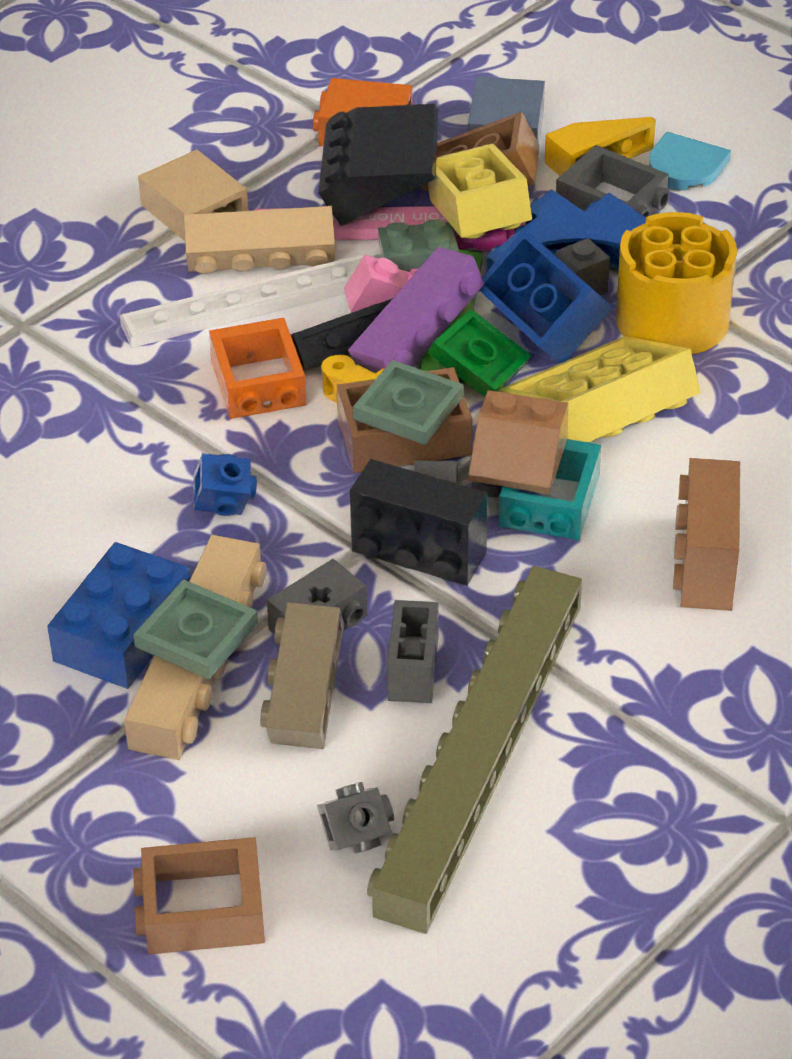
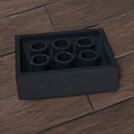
[318,104,438,226]

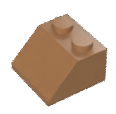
[468,390,569,494]

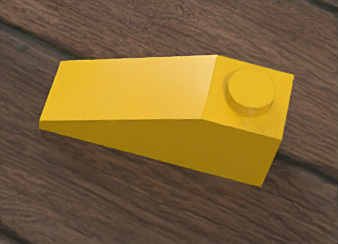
[544,117,656,176]

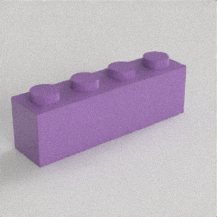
[348,247,484,373]

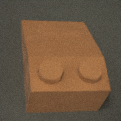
[421,112,540,191]

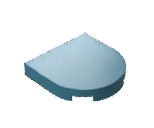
[649,132,731,190]

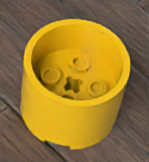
[616,212,737,355]

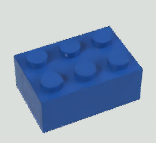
[479,228,614,364]
[47,542,190,689]

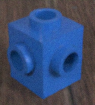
[193,453,257,516]

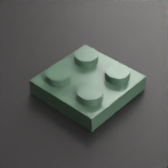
[378,219,459,270]
[353,360,464,445]
[133,579,258,680]

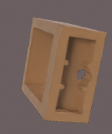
[133,837,265,955]

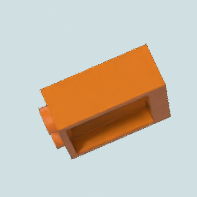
[209,317,306,419]

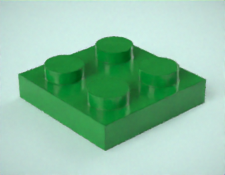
[427,309,532,397]

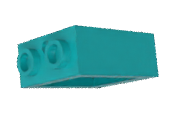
[499,439,601,540]

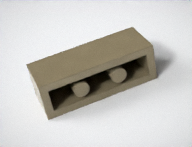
[260,602,344,749]

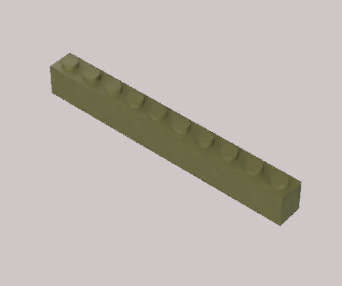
[367,566,582,934]

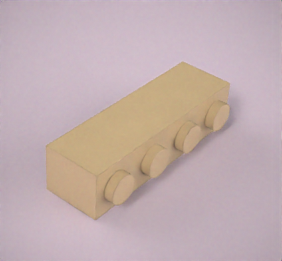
[184,206,335,273]

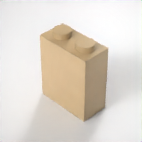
[138,149,248,241]

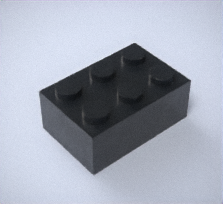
[350,459,488,586]

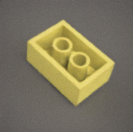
[428,144,532,238]

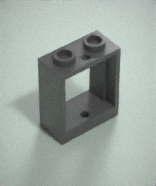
[556,145,670,217]

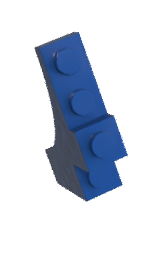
[486,189,646,272]

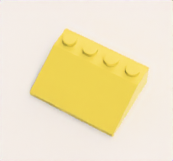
[499,336,701,443]

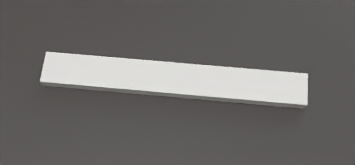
[120,250,412,348]

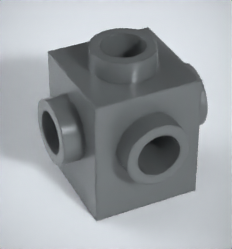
[317,782,394,853]

